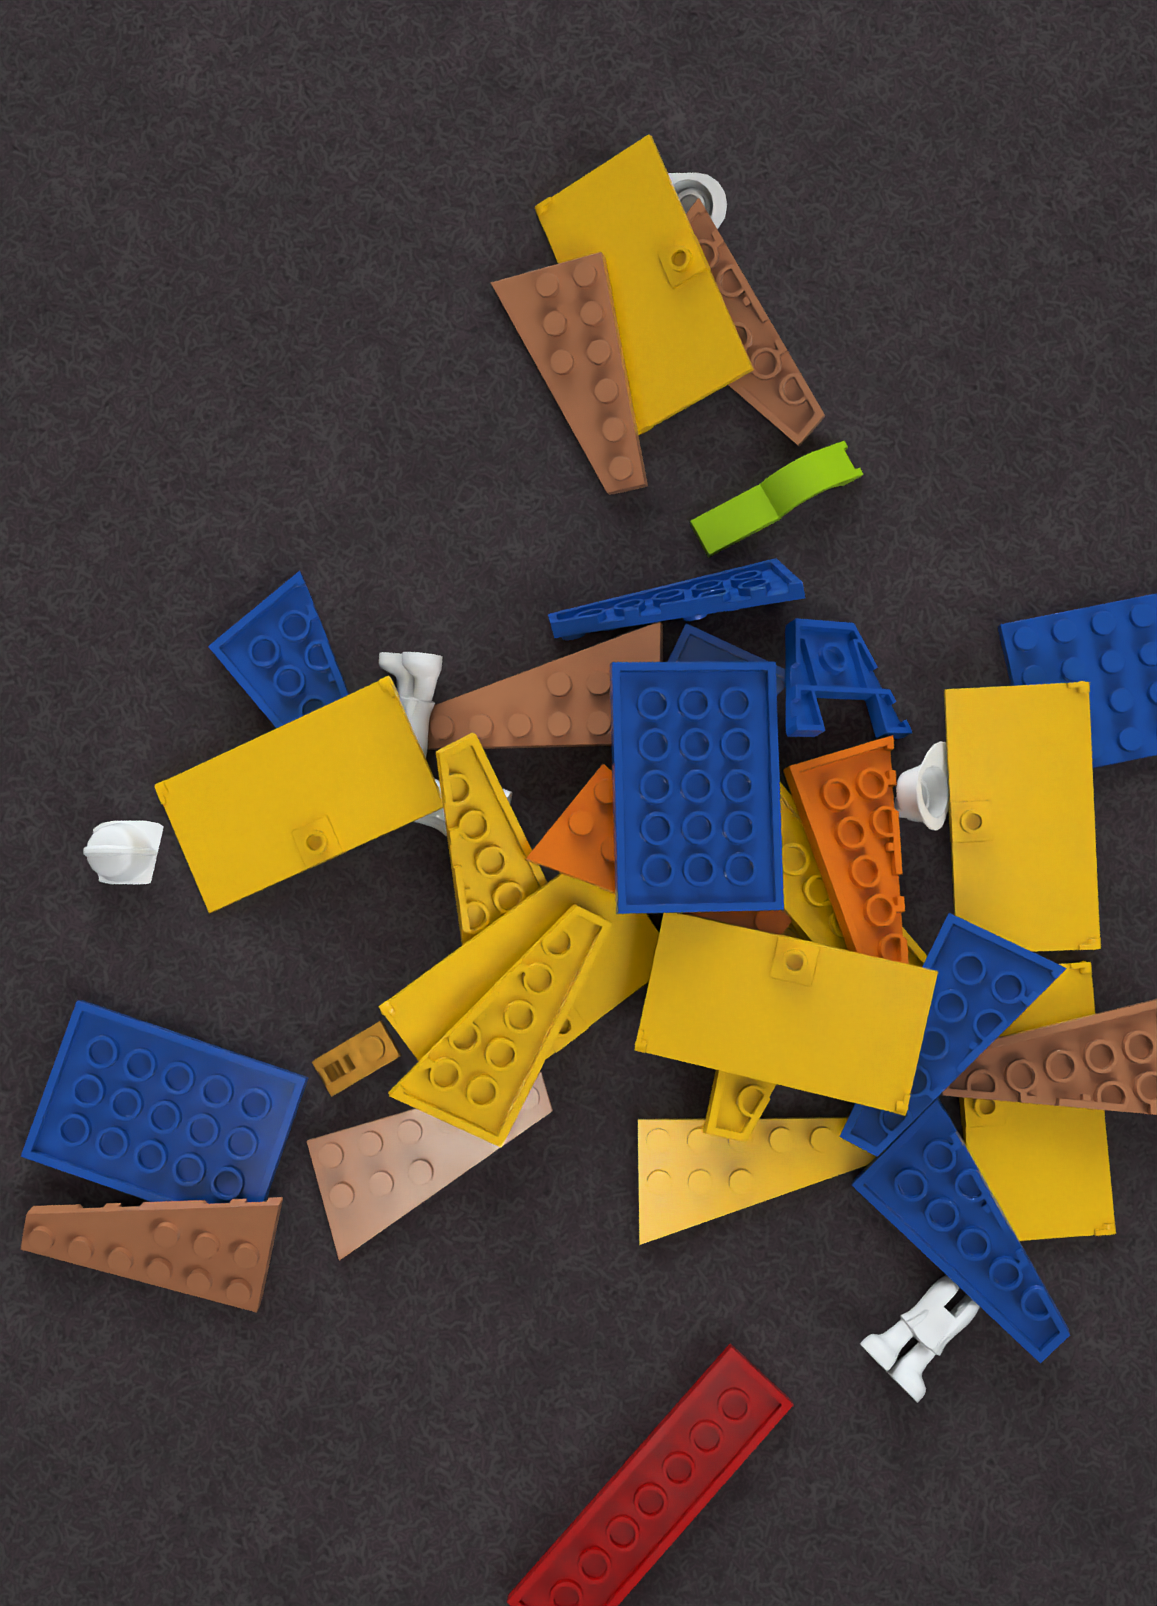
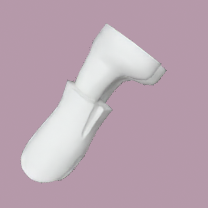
[379,652,442,758]
[860,1275,980,1403]

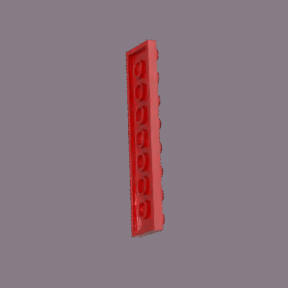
[507,1343,794,1606]

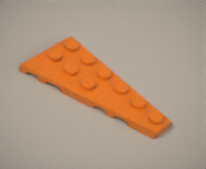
[783,735,909,964]
[525,764,792,935]

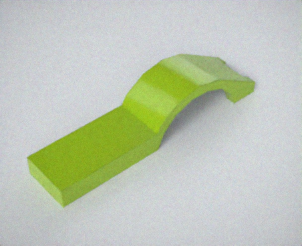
[690,441,863,558]

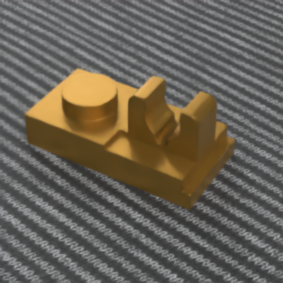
[312,1020,402,1097]

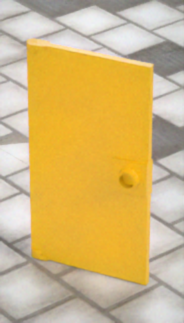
[534,134,754,435]
[155,675,443,913]
[944,681,1101,952]
[378,874,659,1061]
[634,913,938,1116]
[959,961,1116,1241]

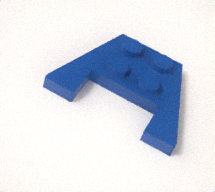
[785,618,912,739]

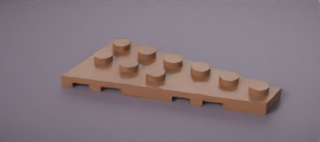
[686,198,825,447]
[491,252,648,495]
[428,621,663,750]
[940,999,1157,1115]
[307,1071,553,1261]
[21,1197,283,1313]

